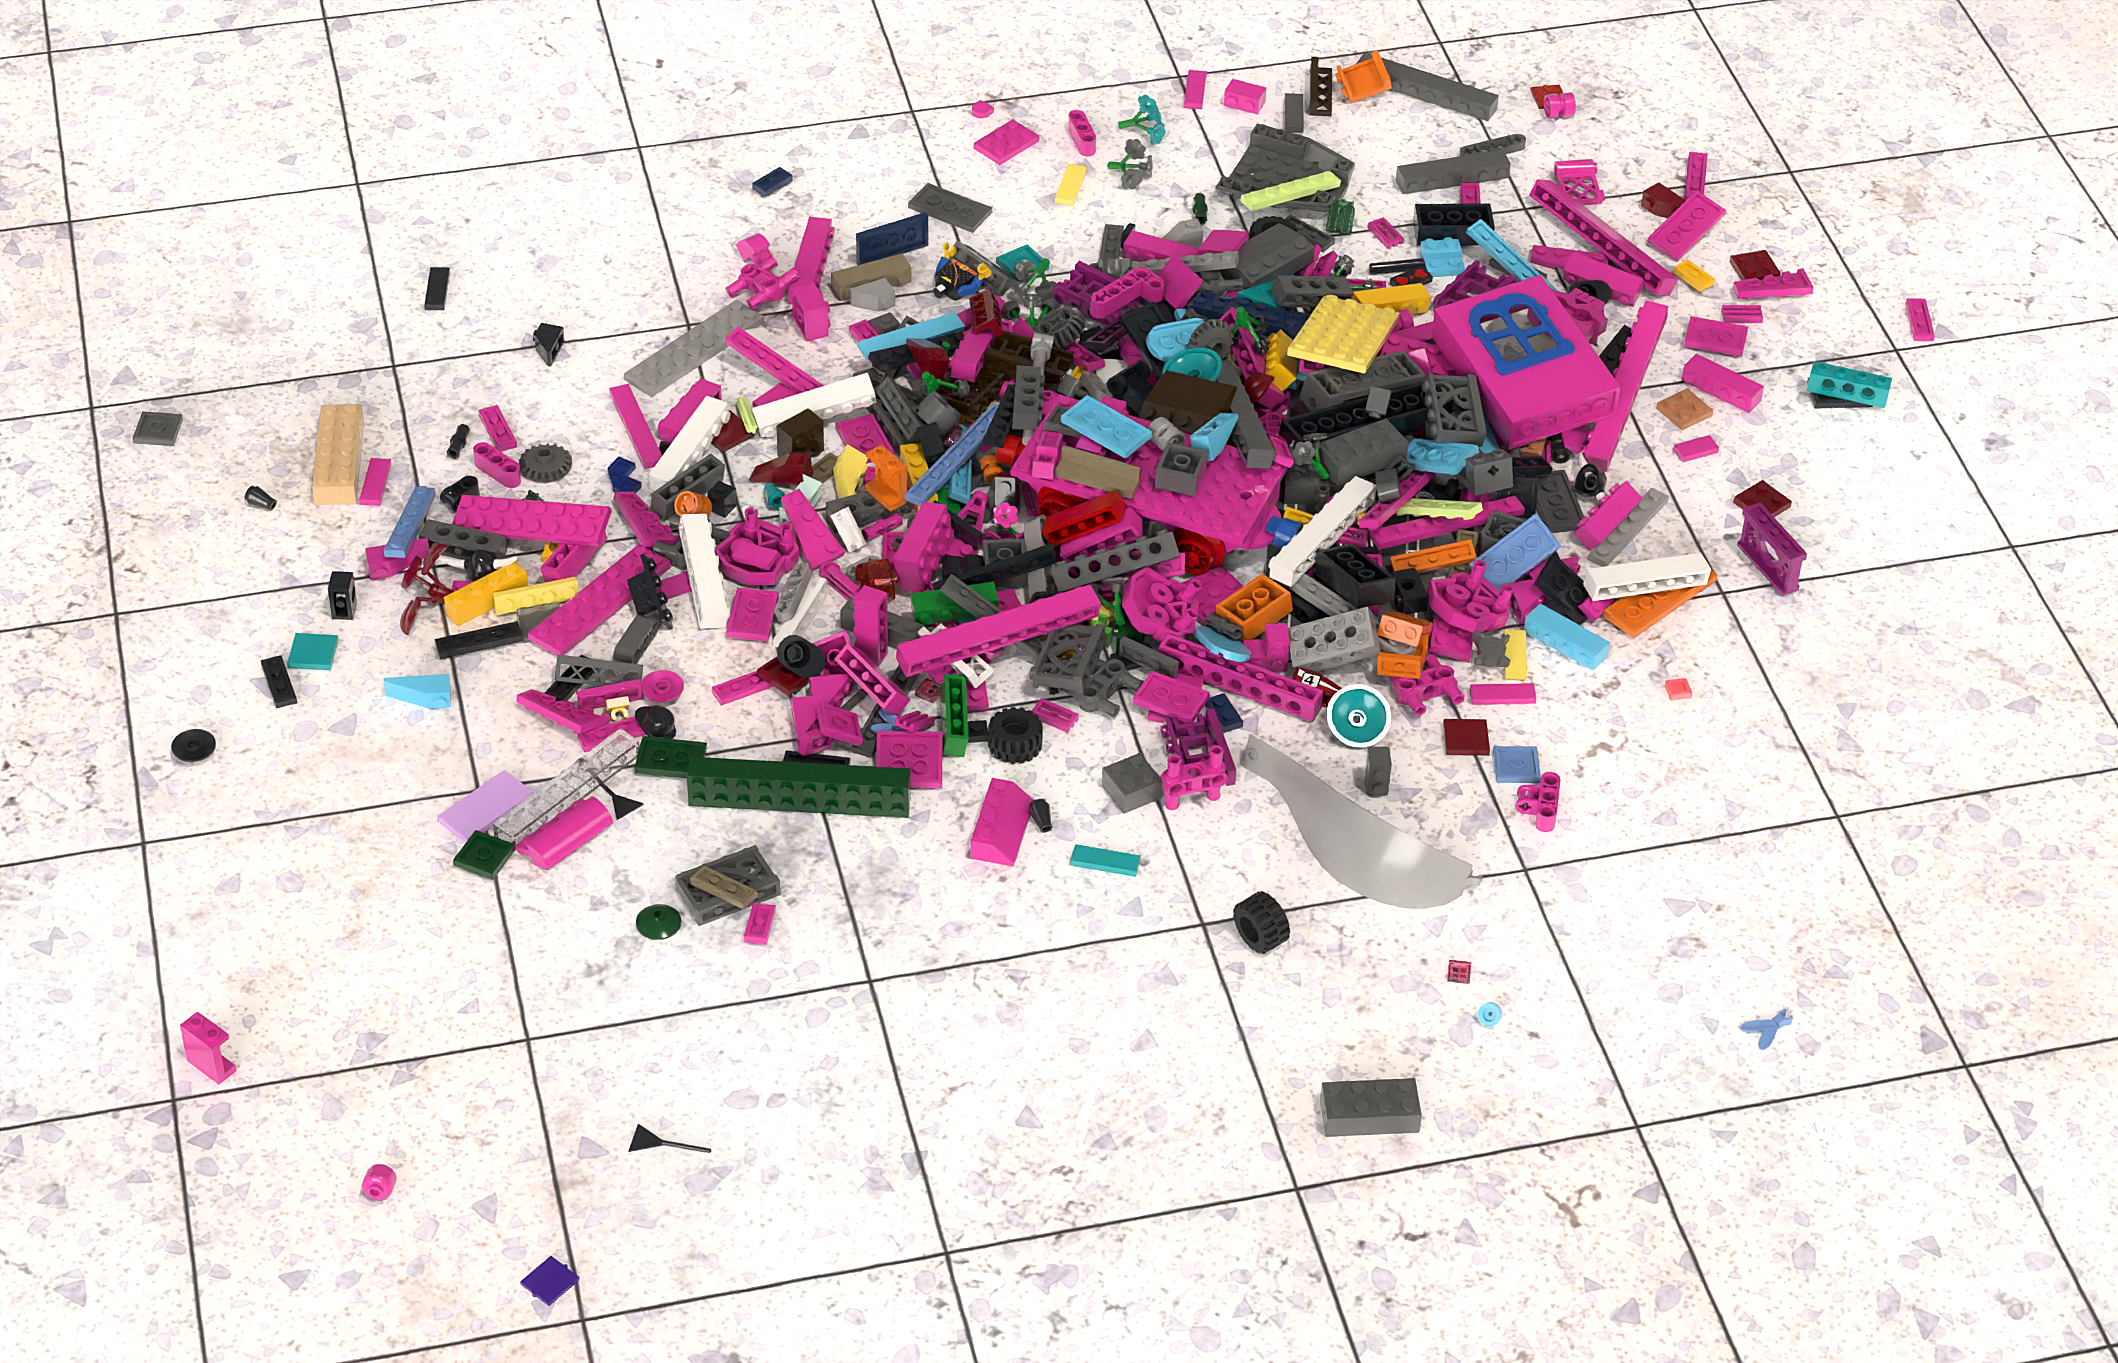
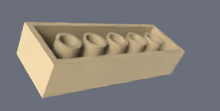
[312,404,364,505]

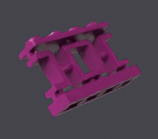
[1052,260,1143,326]
[1433,260,1516,309]
[1160,708,1236,786]

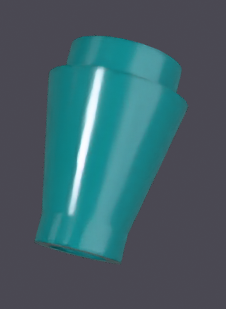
[764,483,786,510]

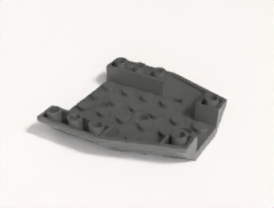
[1216,123,1355,212]

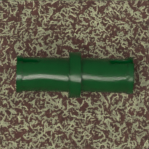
[1193,193,1208,225]

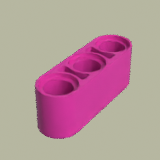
[1068,110,1096,157]
[473,442,521,488]

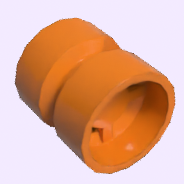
[674,491,712,518]

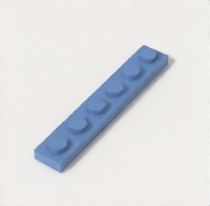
[384,486,436,558]

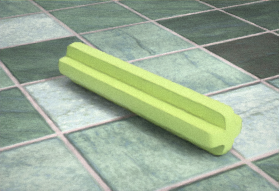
[736,396,758,434]

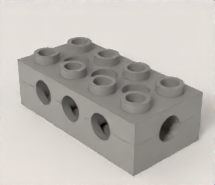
[1287,607,1381,671]

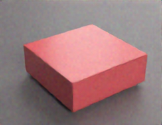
[1665,678,1692,701]

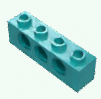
[1807,361,1892,408]

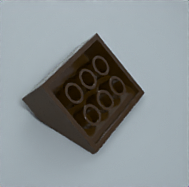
[1138,370,1237,434]

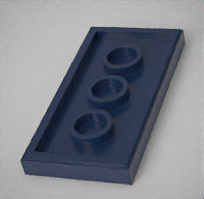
[856,212,928,265]

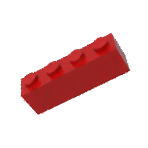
[1042,490,1127,547]

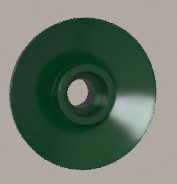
[636,904,681,940]

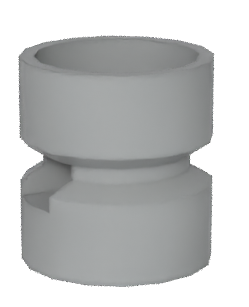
[1148,417,1185,452]

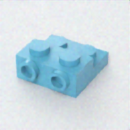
[1419,237,1465,277]

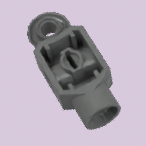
[1451,511,1553,562]

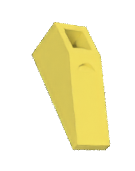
[833,444,868,499]

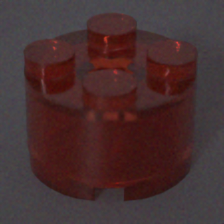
[855,558,898,601]

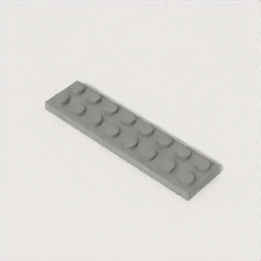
[624,299,764,398]

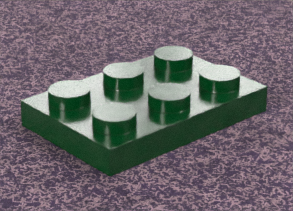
[634,736,707,779]

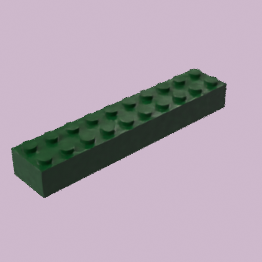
[687,757,911,818]

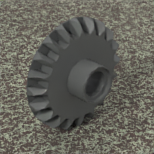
[1188,319,1234,360]
[519,443,572,482]

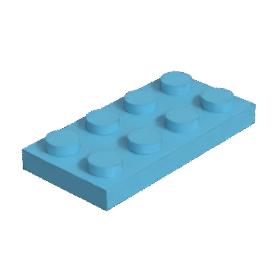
[1061,395,1152,459]
[1394,438,1480,475]

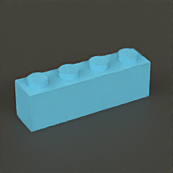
[1524,604,1610,670]

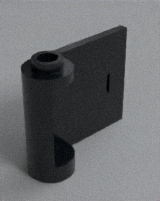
[1107,360,1154,418]

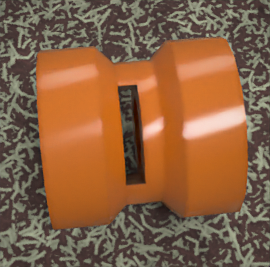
[979,455,1003,483]

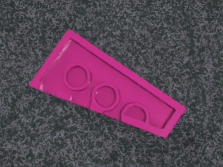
[1530,245,1608,270]
[1733,268,1814,299]
[781,489,845,572]
[613,492,680,548]
[1100,550,1185,591]
[516,689,610,734]

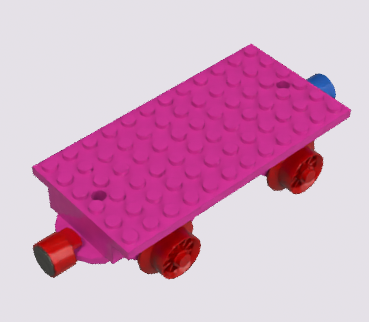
[996,395,1303,575]

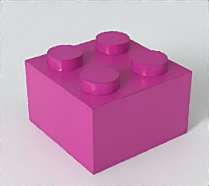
[792,283,831,342]

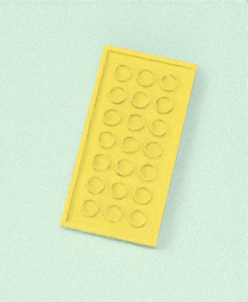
[1287,295,1400,373]

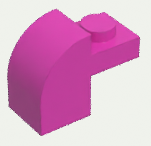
[735,233,772,264]

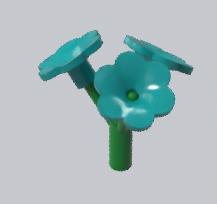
[1118,94,1166,145]

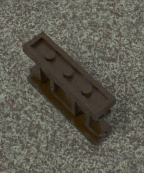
[982,330,1074,388]

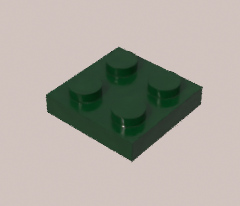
[453,830,515,880]

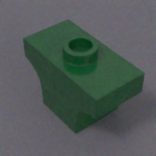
[1114,608,1145,652]

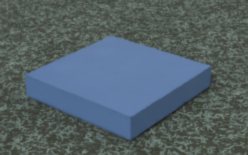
[1493,746,1541,783]

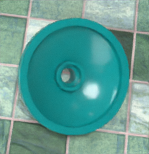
[1162,347,1223,381]
[1326,684,1391,748]

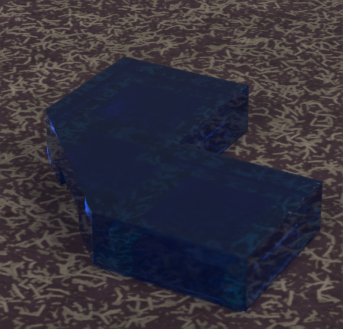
[607,456,642,493]

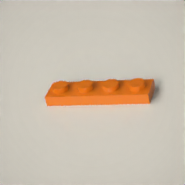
[1390,539,1477,574]

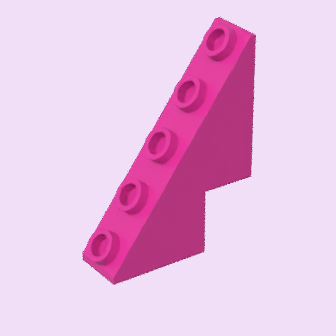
[1509,556,1581,625]
[791,673,854,749]

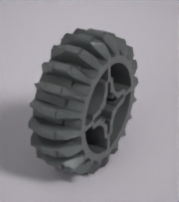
[1034,305,1086,348]

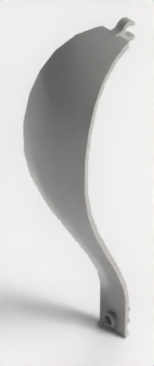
[1240,734,1483,909]

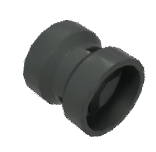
[1551,435,1571,464]

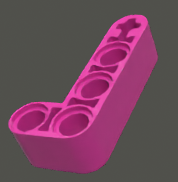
[1090,267,1164,318]

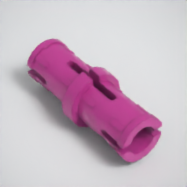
[861,513,903,541]

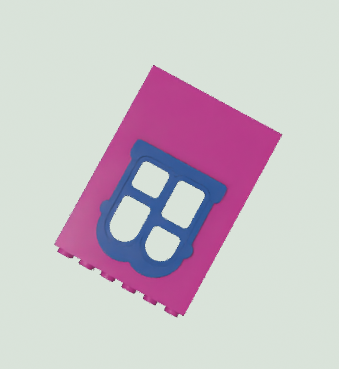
[1432,275,1620,450]

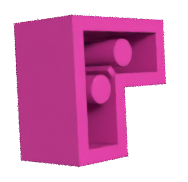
[1243,623,1290,672]

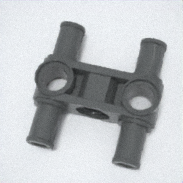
[1194,269,1243,295]
[653,514,729,570]
[1060,659,1144,718]

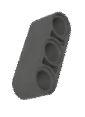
[1375,468,1400,502]
[613,614,659,664]

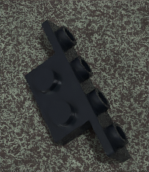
[627,553,673,630]

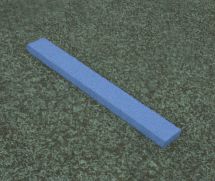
[905,403,999,507]

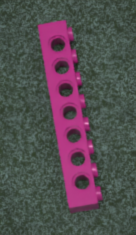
[1158,633,1323,722]

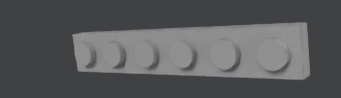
[1124,251,1239,275]
[1588,488,1669,567]

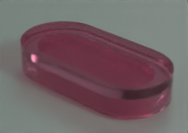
[942,423,963,448]

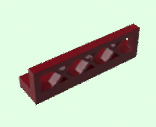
[969,288,1004,337]

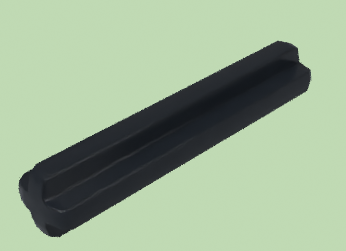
[1369,258,1425,275]

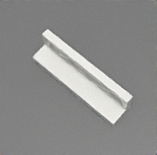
[773,578,827,647]
[918,624,994,689]

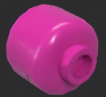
[362,1164,397,1200]

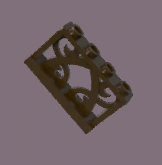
[936,368,1008,421]

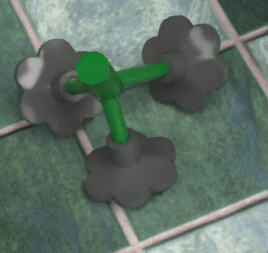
[1107,139,1153,190]
[1011,258,1056,299]
[1288,433,1330,480]
[1090,577,1129,626]

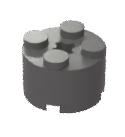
[914,390,962,437]

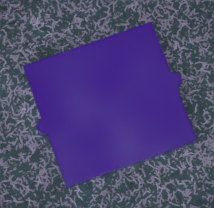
[520,1256,580,1306]

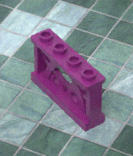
[1737,502,1807,596]

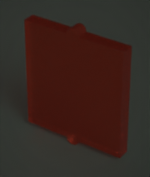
[1530,84,1563,109]

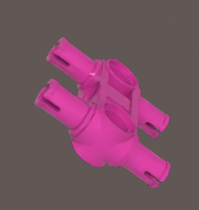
[725,256,799,310]
[1387,654,1465,716]
[1160,745,1228,810]

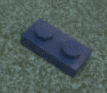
[752,167,793,197]
[1205,693,1243,733]

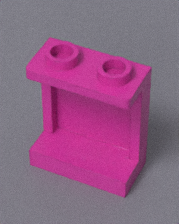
[180,1012,237,1085]

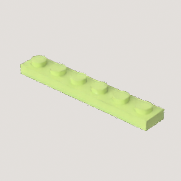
[1240,171,1341,211]
[1370,498,1483,520]

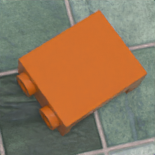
[1335,50,1392,104]
[866,445,907,512]
[1378,611,1434,647]
[1377,634,1428,679]

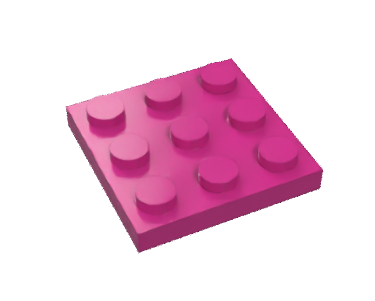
[1182,565,1243,628]
[876,731,942,788]

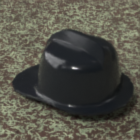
[1566,280,1611,305]
[777,635,825,678]
[635,705,676,739]

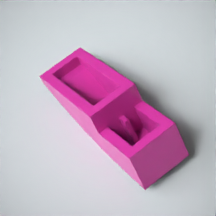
[1032,430,1063,479]

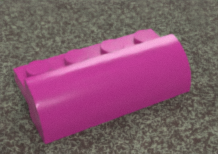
[515,796,614,870]

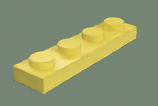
[493,577,578,615]

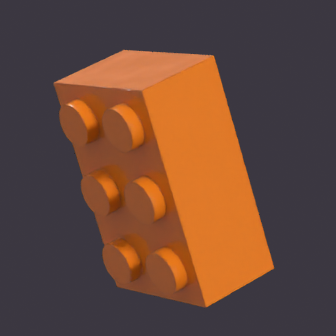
[1215,573,1293,641]

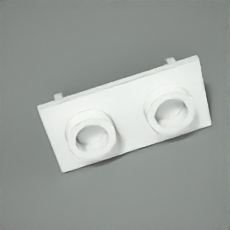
[830,507,866,553]

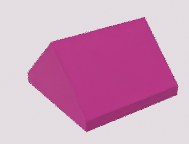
[812,630,852,676]

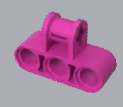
[1515,772,1561,833]

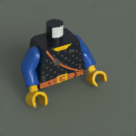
[933,242,992,301]

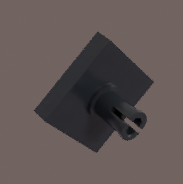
[1495,476,1538,518]

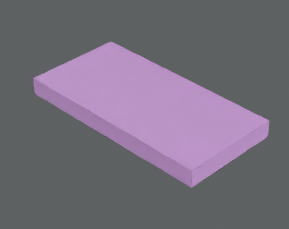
[437,770,534,843]

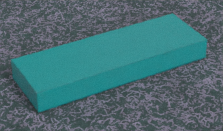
[1070,844,1141,877]

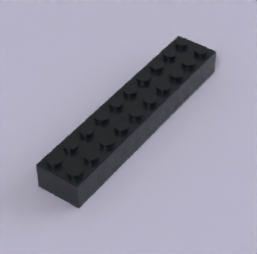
[1279,374,1467,459]

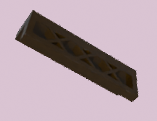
[1309,56,1332,117]

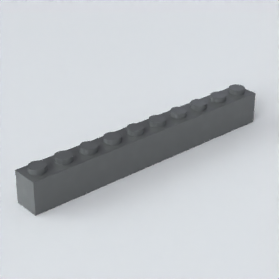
[1216,360,1276,469]

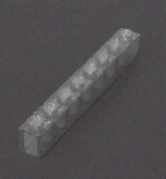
[493,728,639,850]

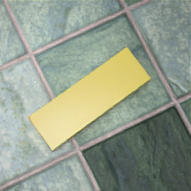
[1055,164,1087,206]
[1504,629,1527,680]

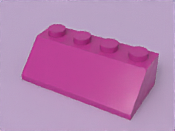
[971,778,1034,867]

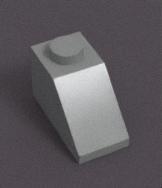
[1163,219,1203,248]
[850,278,895,312]

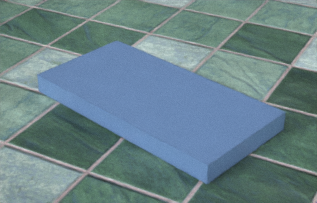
[1470,513,1562,591]

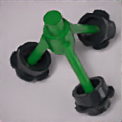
[1231,306,1270,355]

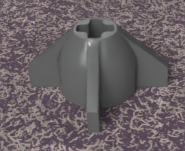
[1090,258,1132,279]
[1471,631,1511,667]

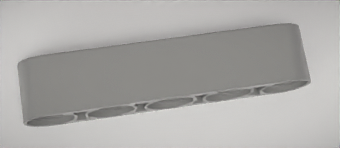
[1024,515,1057,599]

